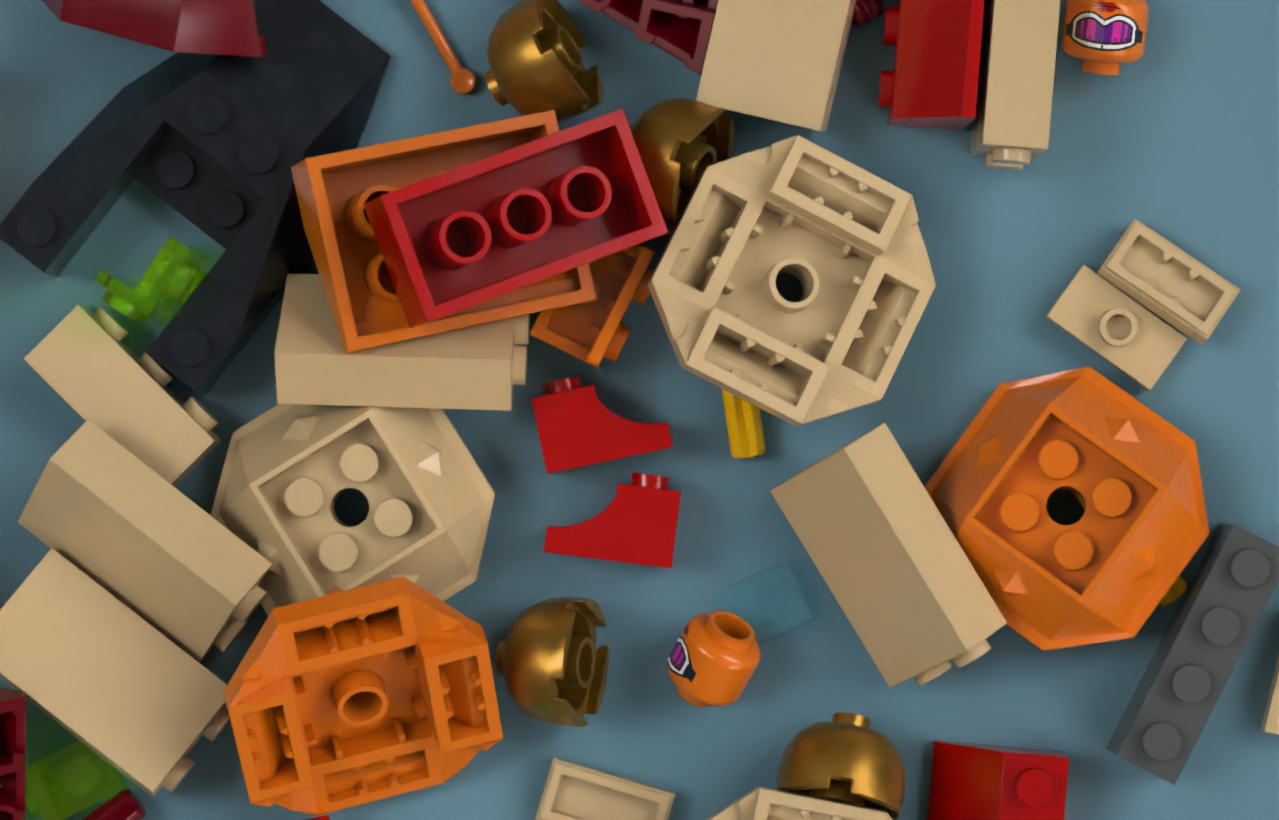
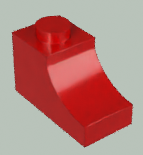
[531,376,673,474]
[544,472,681,568]

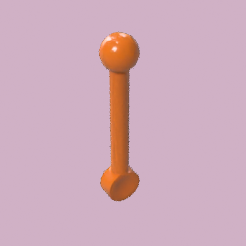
[410,0,476,94]

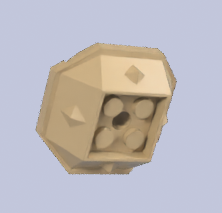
[647,135,936,427]
[211,404,496,616]

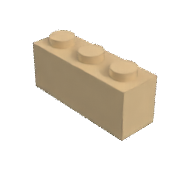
[23,304,222,488]

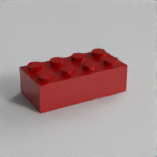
[363,108,668,328]

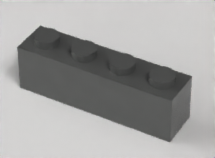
[1106,523,1279,785]

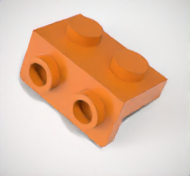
[529,245,655,369]

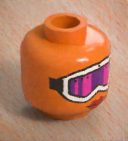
[1061,0,1149,75]
[666,610,761,707]

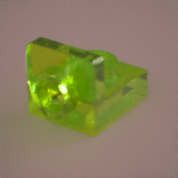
[26,741,128,820]

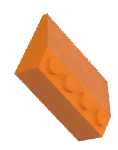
[291,110,596,353]

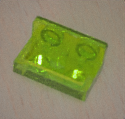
[94,236,208,324]

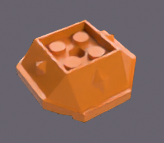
[924,366,1210,652]
[224,576,503,815]

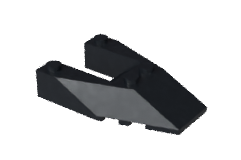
[0,0,391,394]

